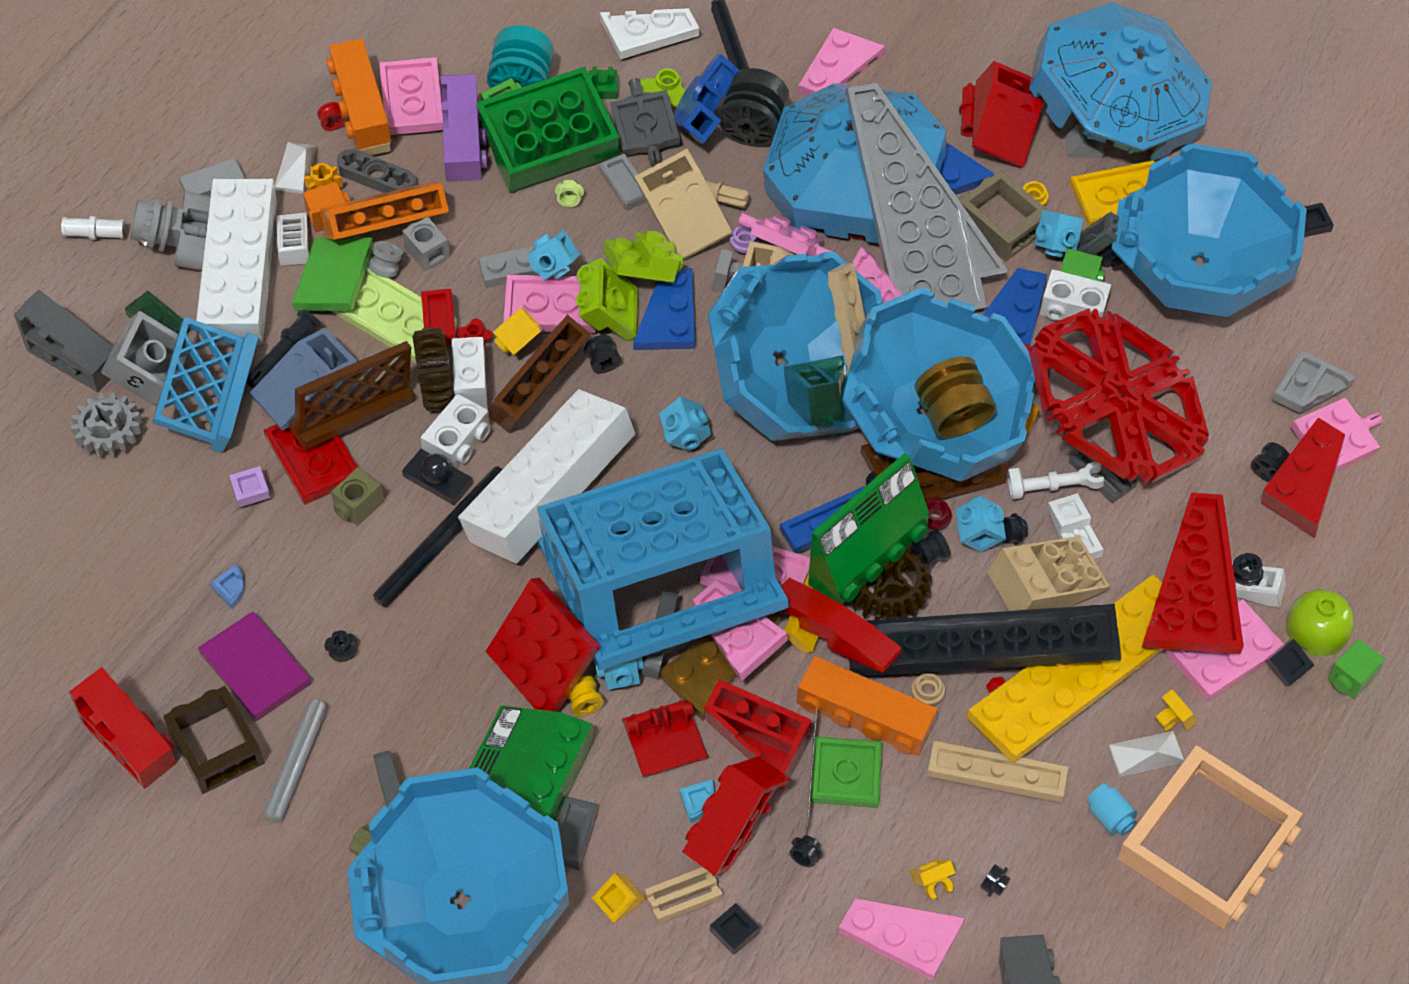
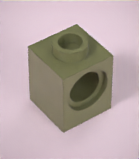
[331,467,384,526]

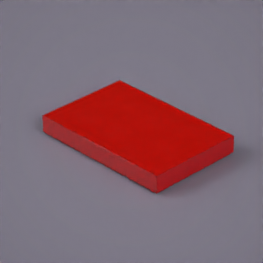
[263,425,357,505]

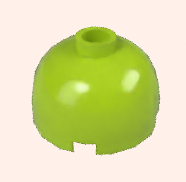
[1286,589,1354,657]

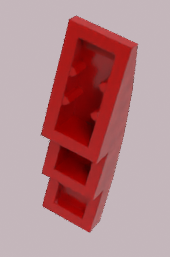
[781,577,902,673]

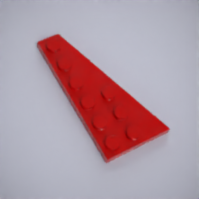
[1142,492,1244,654]

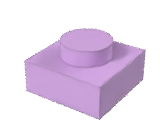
[229,466,270,507]

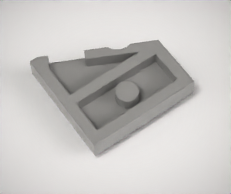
[1272,350,1356,413]

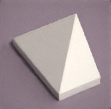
[274,142,317,194]
[1108,731,1184,777]

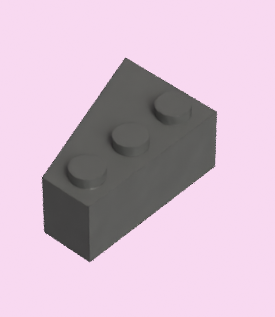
[14,289,114,393]
[999,934,1060,984]

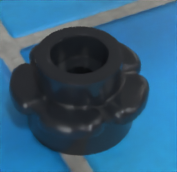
[1003,513,1028,545]
[324,630,357,662]
[789,835,823,867]
[980,864,1011,897]

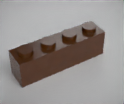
[487,314,591,433]

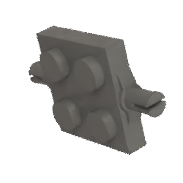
[610,78,680,167]

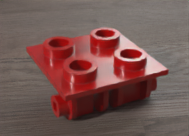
[622,700,708,777]

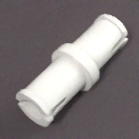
[61,216,125,240]

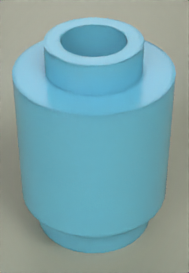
[1086,783,1137,835]

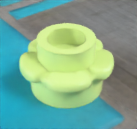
[555,179,584,208]

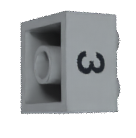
[101,311,193,405]

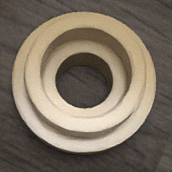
[911,673,945,706]

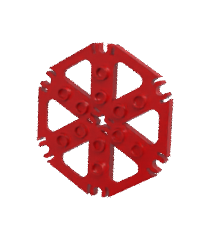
[1029,308,1209,484]

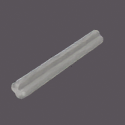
[264,699,327,823]

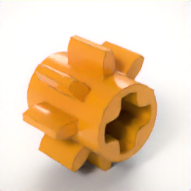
[304,163,343,190]

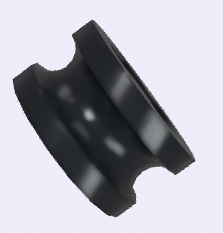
[1233,553,1264,586]

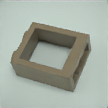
[959,171,1049,262]

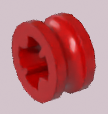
[317,102,346,131]

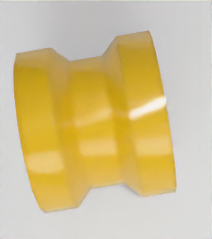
[567,676,604,717]

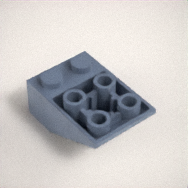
[250,328,359,431]

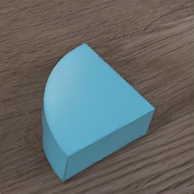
[679,779,714,823]

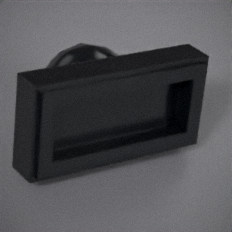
[402,449,473,506]

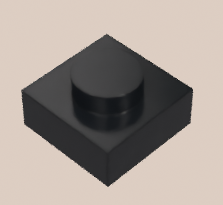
[1265,639,1314,686]
[710,903,760,955]

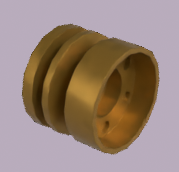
[914,356,997,438]

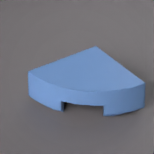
[210,564,244,609]

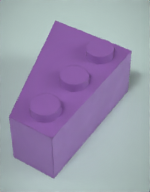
[440,74,487,182]

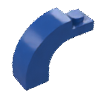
[674,53,740,144]

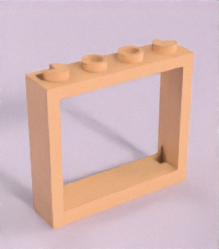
[1117,745,1303,929]

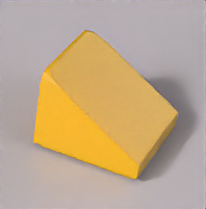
[592,873,646,923]

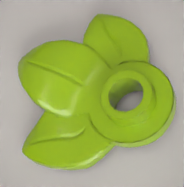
[631,68,686,108]

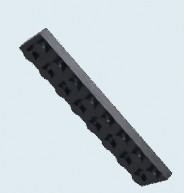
[849,604,1121,676]

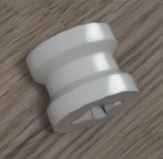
[368,241,403,277]

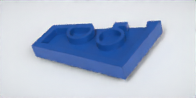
[633,268,695,350]
[983,268,1047,346]

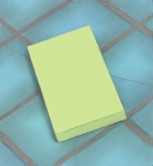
[331,266,458,363]

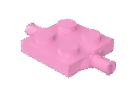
[738,213,836,256]
[1288,398,1383,471]

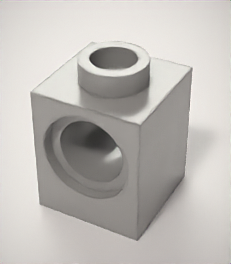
[402,217,450,272]

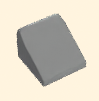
[1066,123,1104,158]

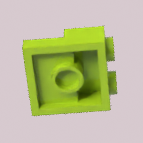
[602,231,683,283]
[576,258,638,341]

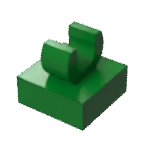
[589,66,618,99]

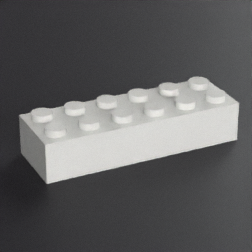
[196,179,277,346]
[458,389,635,564]

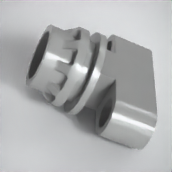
[131,191,211,271]

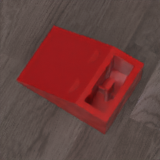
[972,61,1043,168]

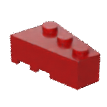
[1261,417,1346,538]
[69,667,177,789]
[704,679,812,791]
[682,756,791,876]

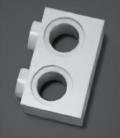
[1040,269,1111,321]
[452,337,488,409]
[420,393,491,469]

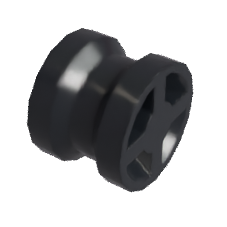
[584,335,621,374]
[1251,442,1290,482]
[911,529,951,568]

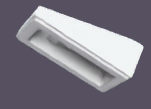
[277,213,310,266]
[1232,562,1286,608]

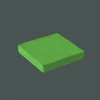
[810,736,882,808]

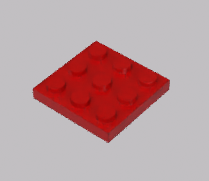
[485,577,601,712]

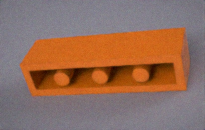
[326,38,391,150]
[319,181,449,240]
[796,656,938,756]

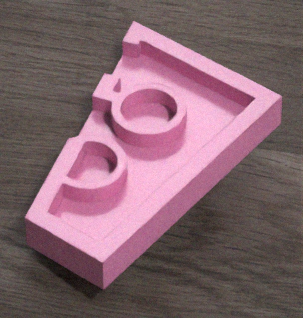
[798,28,885,96]

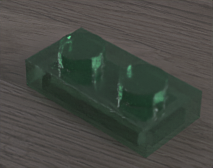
[125,290,190,334]

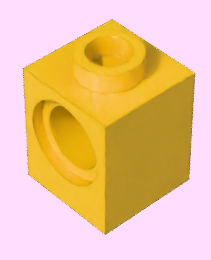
[493,306,543,355]

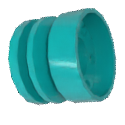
[487,25,554,88]

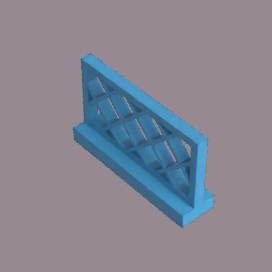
[152,316,258,453]

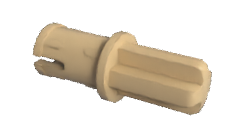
[706,181,749,208]

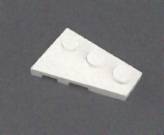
[600,8,699,59]

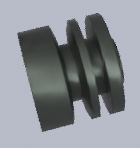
[718,68,789,147]

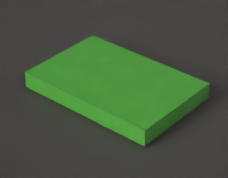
[292,238,374,311]

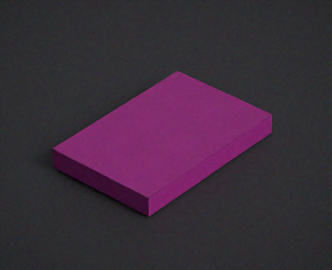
[198,611,311,721]

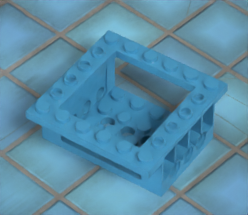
[537,449,789,671]

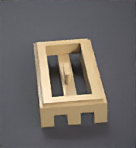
[644,867,723,924]

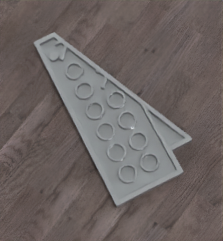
[845,83,1007,311]

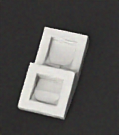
[1048,493,1104,559]

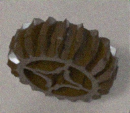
[412,327,454,412]
[850,546,932,620]

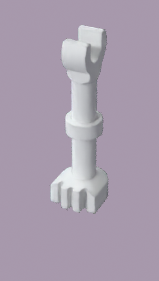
[1007,462,1104,500]

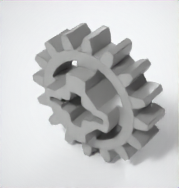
[71,392,142,457]

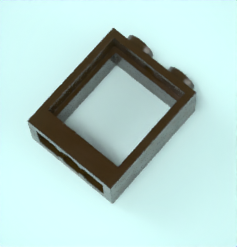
[163,686,265,795]

